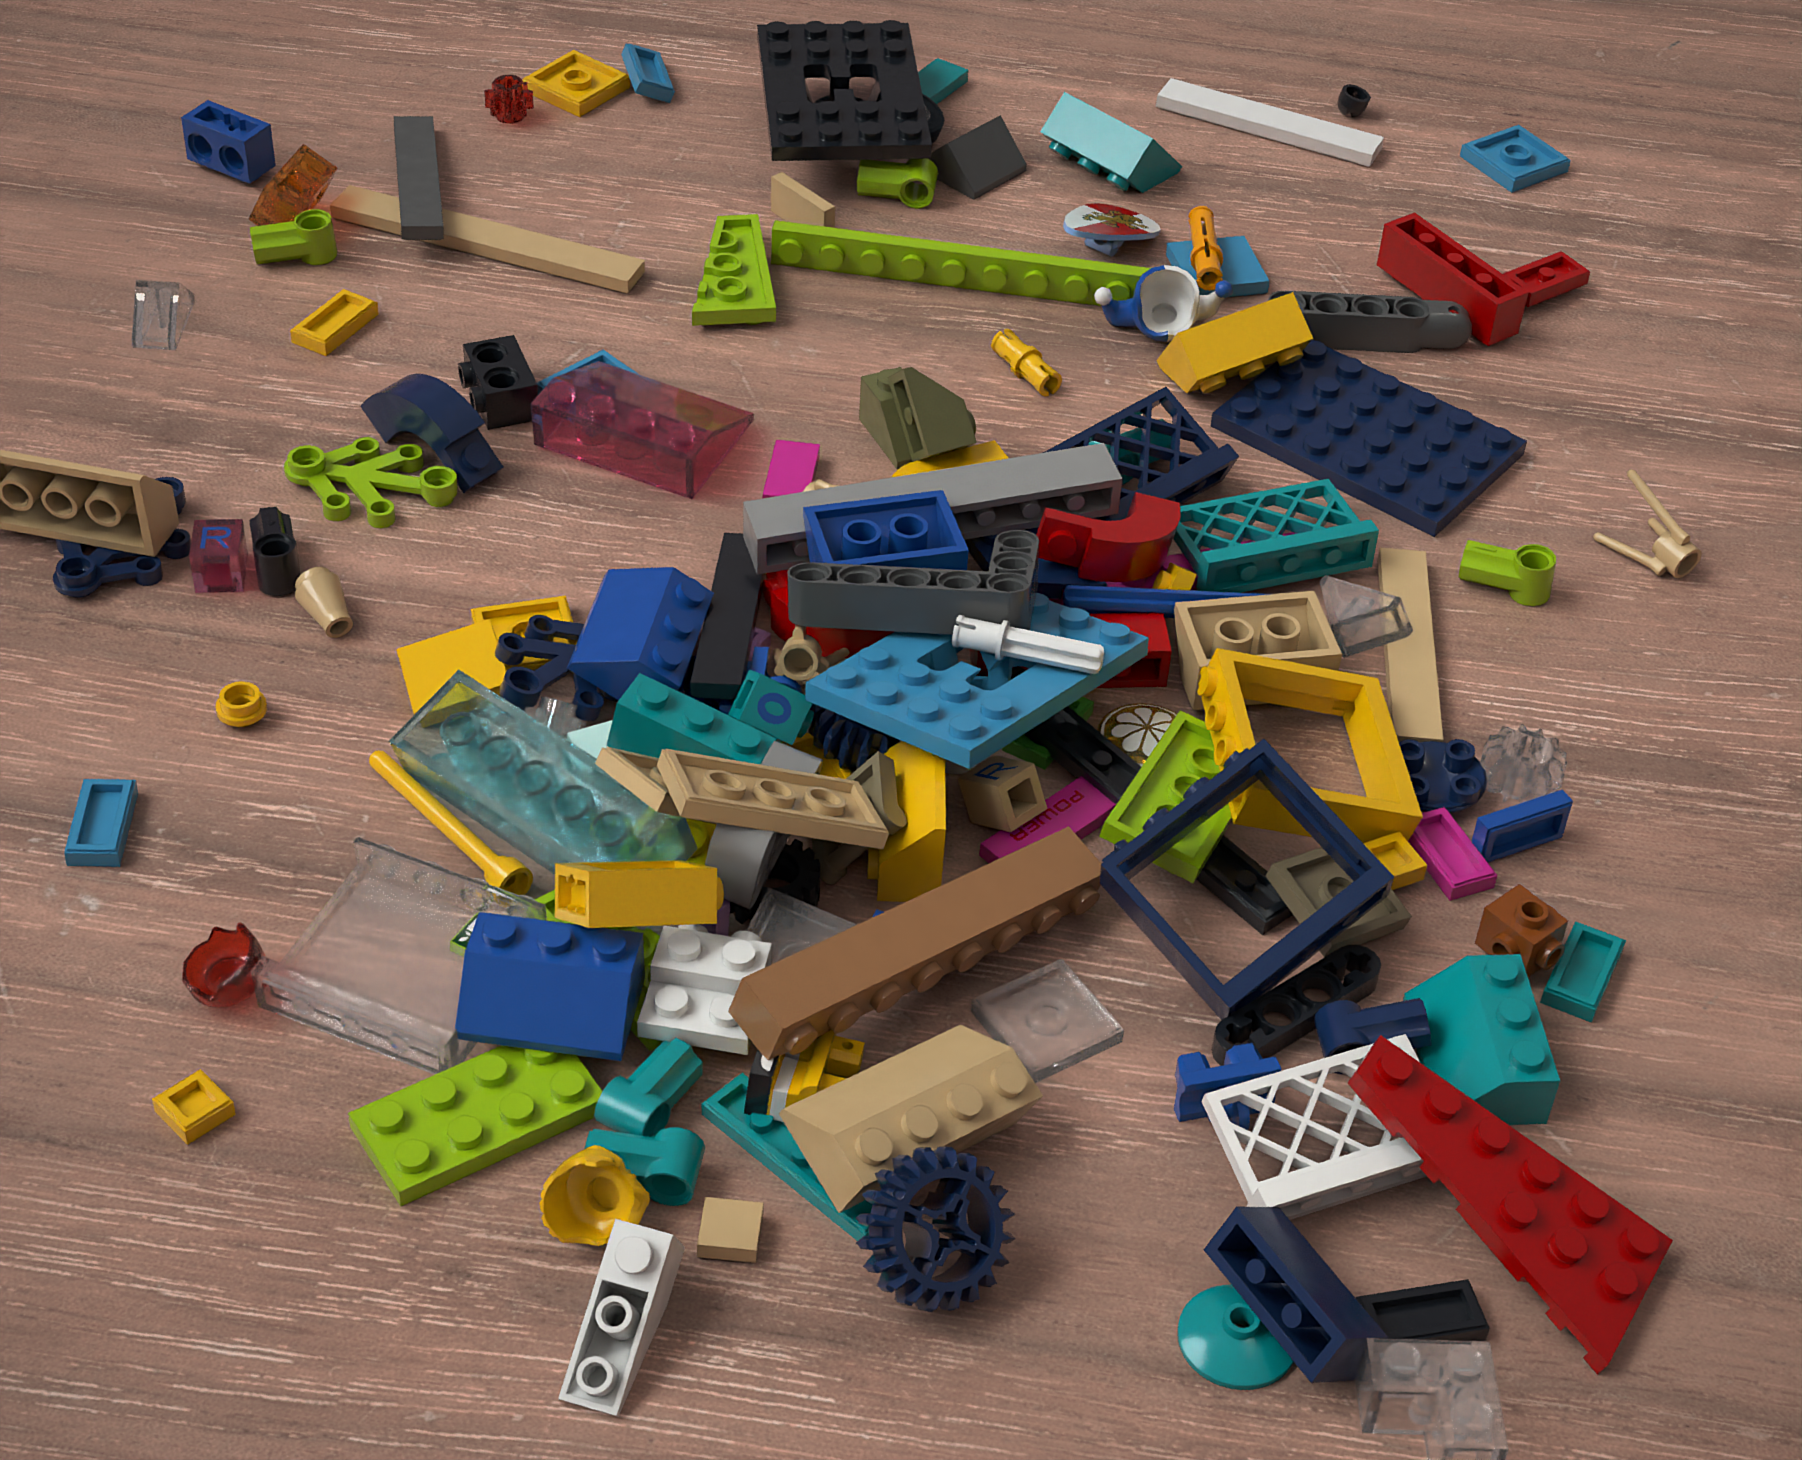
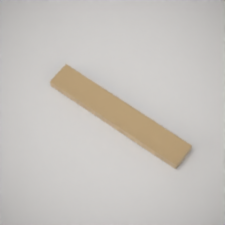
[1377,547,1443,742]

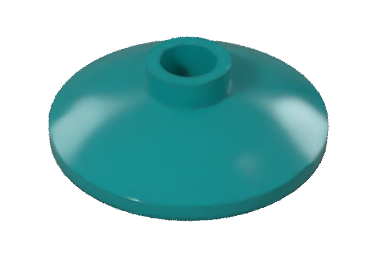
[1177,1284,1294,1390]

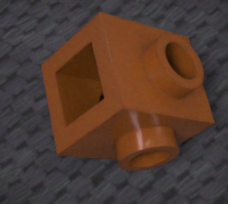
[1475,884,1569,977]

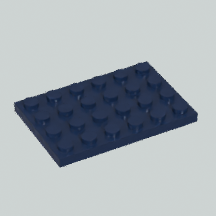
[1211,340,1527,537]

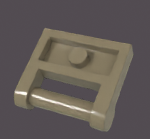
[812,751,907,885]

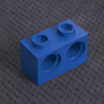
[181,100,276,184]

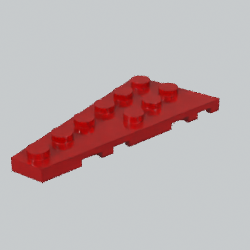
[1347,1035,1673,1375]

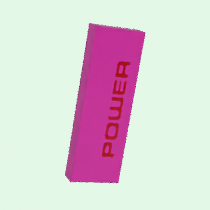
[979,776,1116,863]

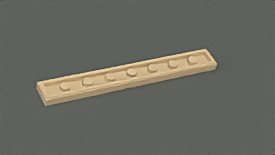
[330,185,645,294]

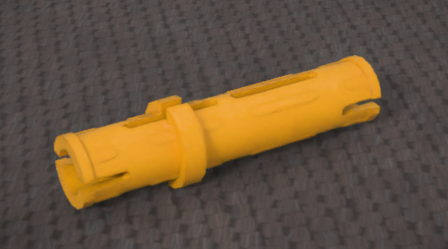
[1188,206,1223,291]

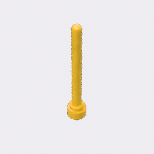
[369,750,533,904]

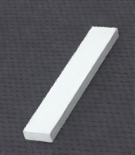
[1156,78,1384,167]

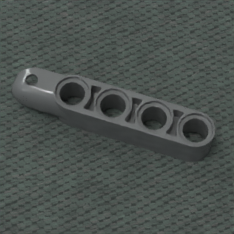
[1268,290,1472,353]

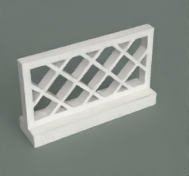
[1201,1034,1427,1220]

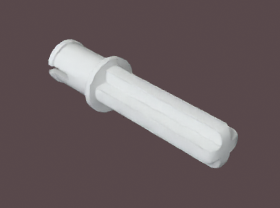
[952,615,1104,674]

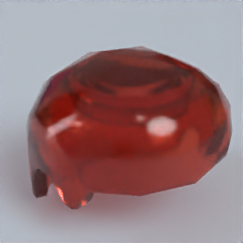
[182,922,267,1008]

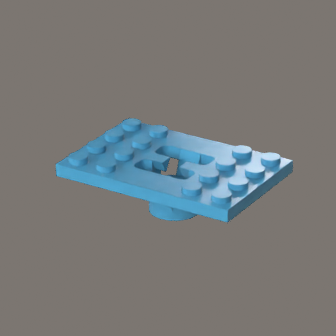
[805,593,1149,769]

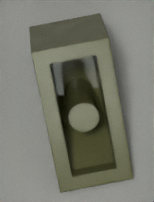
[859,367,912,469]
[887,367,977,462]

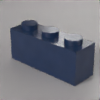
[1203,1206,1389,1383]

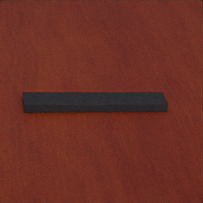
[690,533,766,700]

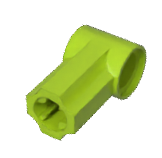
[857,159,938,209]
[250,209,338,265]
[1458,540,1556,606]

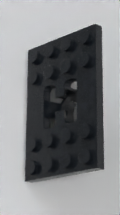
[757,20,932,161]

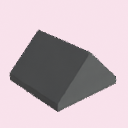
[929,115,1027,200]

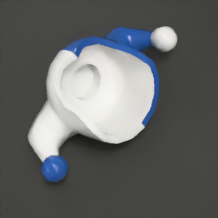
[1094,265,1233,342]

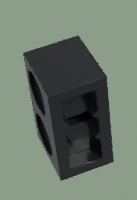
[458,335,539,430]

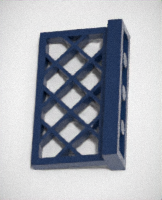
[1043,387,1239,521]

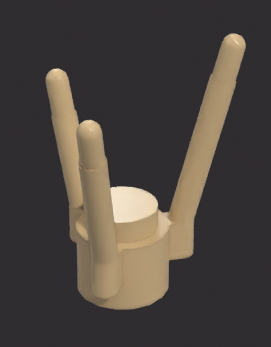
[1593,469,1702,578]
[773,624,849,681]

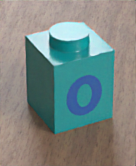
[728,670,814,745]

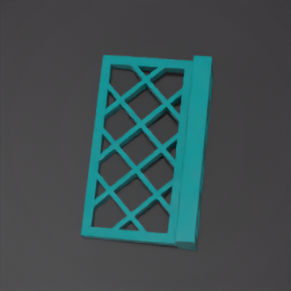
[1173,479,1379,593]

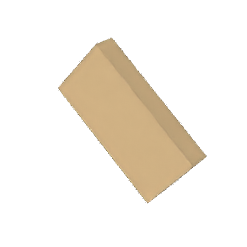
[771,172,835,228]

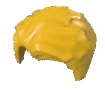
[539,1145,650,1246]

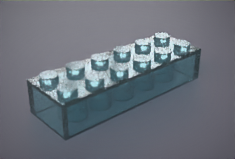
[389,669,698,875]

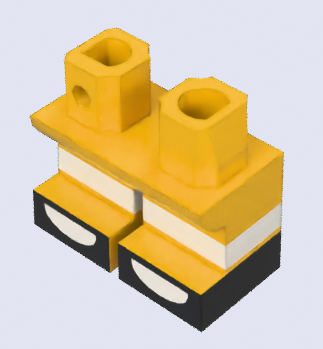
[744,1030,865,1122]

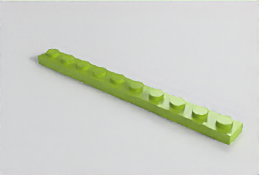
[771,220,1151,306]

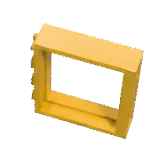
[1197,648,1423,843]

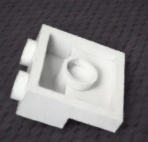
[637,924,772,1055]

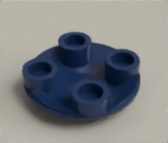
[1399,739,1487,813]

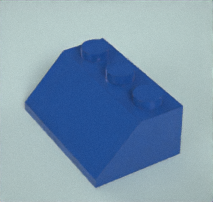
[803,490,969,570]
[567,567,714,700]
[454,912,645,1061]

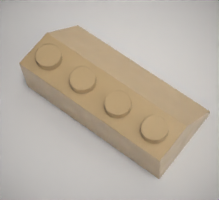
[0,450,179,557]
[779,1025,1043,1213]

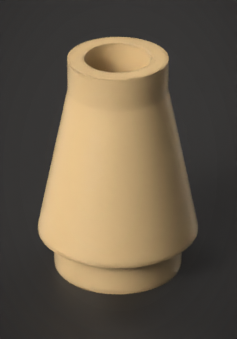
[295,567,353,638]

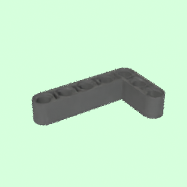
[787,530,1039,635]

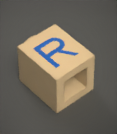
[957,755,1047,832]

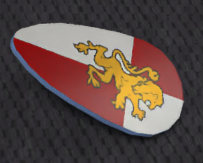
[1063,203,1161,257]

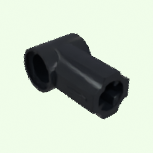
[249,507,301,596]

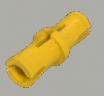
[991,329,1062,397]

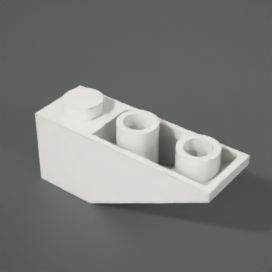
[558,1219,685,1417]

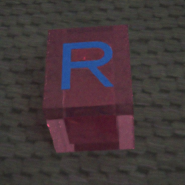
[189,519,248,593]

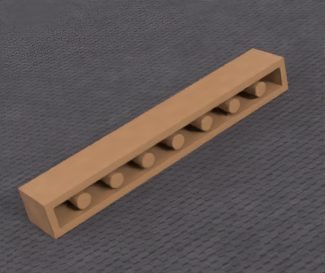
[728,826,1102,1060]

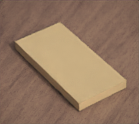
[657,749,889,849]

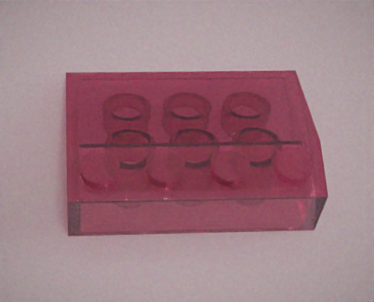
[531,361,754,499]

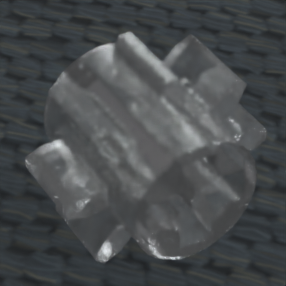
[519,696,586,755]

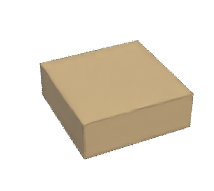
[697,1197,764,1263]

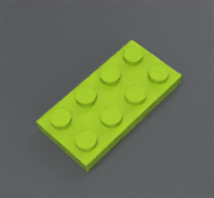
[1099,710,1242,883]
[348,1045,602,1206]

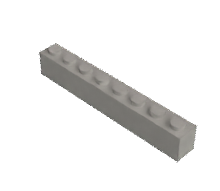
[743,443,1122,575]

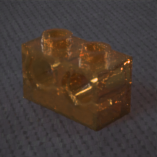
[249,144,338,226]

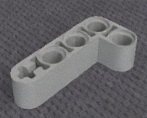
[705,741,823,909]

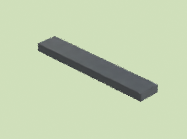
[393,116,444,240]

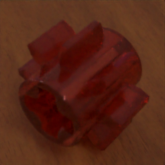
[484,75,534,124]

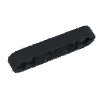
[1211,945,1381,1066]

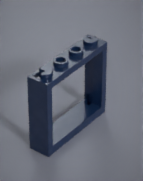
[1100,739,1394,1020]

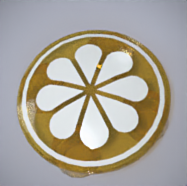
[1097,703,1177,767]

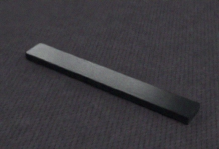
[1011,666,1293,935]

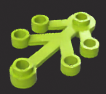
[284,437,458,529]

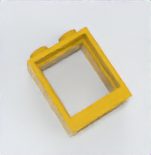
[555,860,724,928]

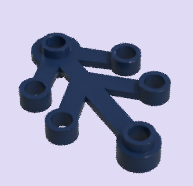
[53,477,192,598]
[494,615,619,721]

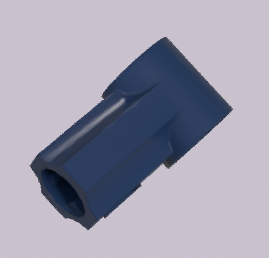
[1314,998,1432,1075]

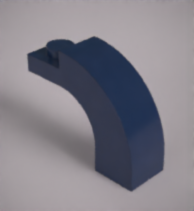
[360,373,504,493]

